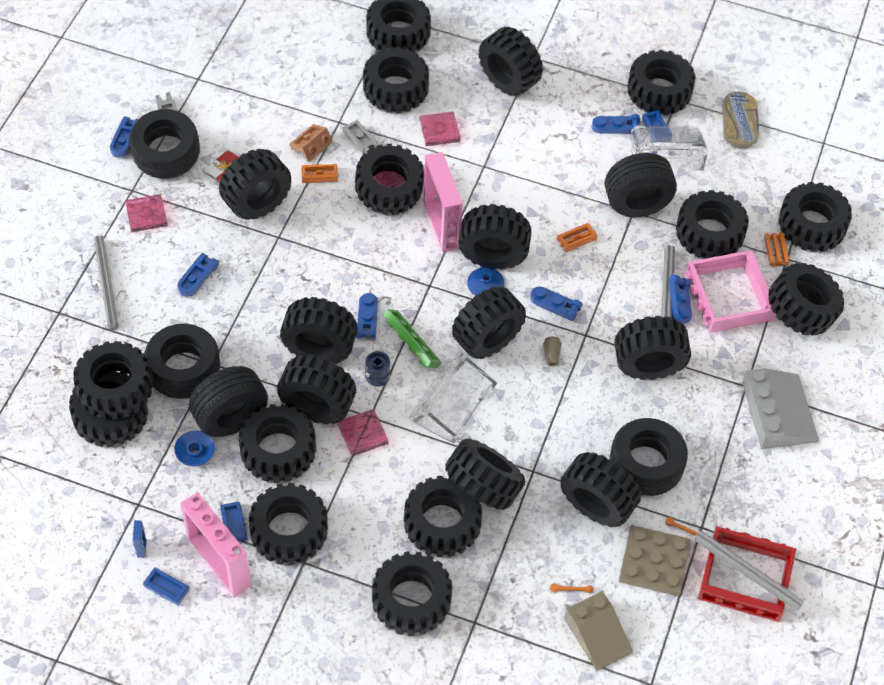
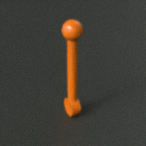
[665,517,698,536]
[550,583,594,593]

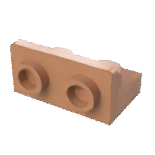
[289,124,333,162]

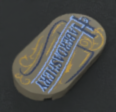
[722,91,759,149]

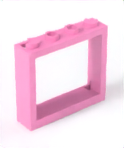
[423,152,463,252]
[685,250,776,333]
[180,492,251,597]

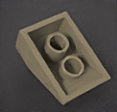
[564,591,633,671]

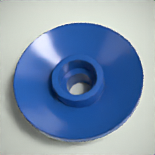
[467,267,504,296]
[174,430,215,467]

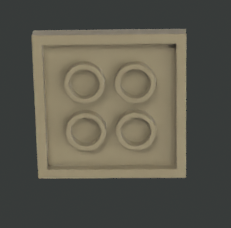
[618,525,691,597]

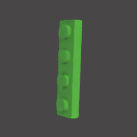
[383,309,442,368]

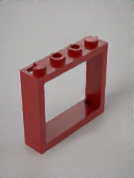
[697,526,797,622]

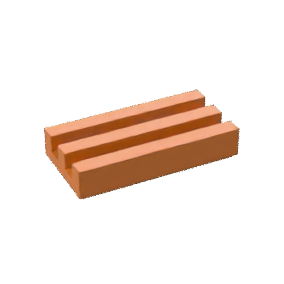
[301,164,338,183]
[556,223,598,253]
[764,232,789,266]

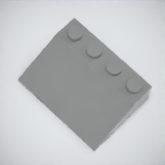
[742,368,819,449]

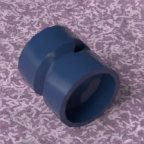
[365,351,391,387]

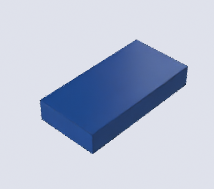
[220,501,247,542]
[132,520,147,558]
[143,567,190,606]

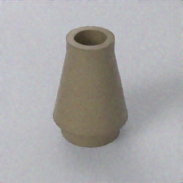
[543,336,562,366]

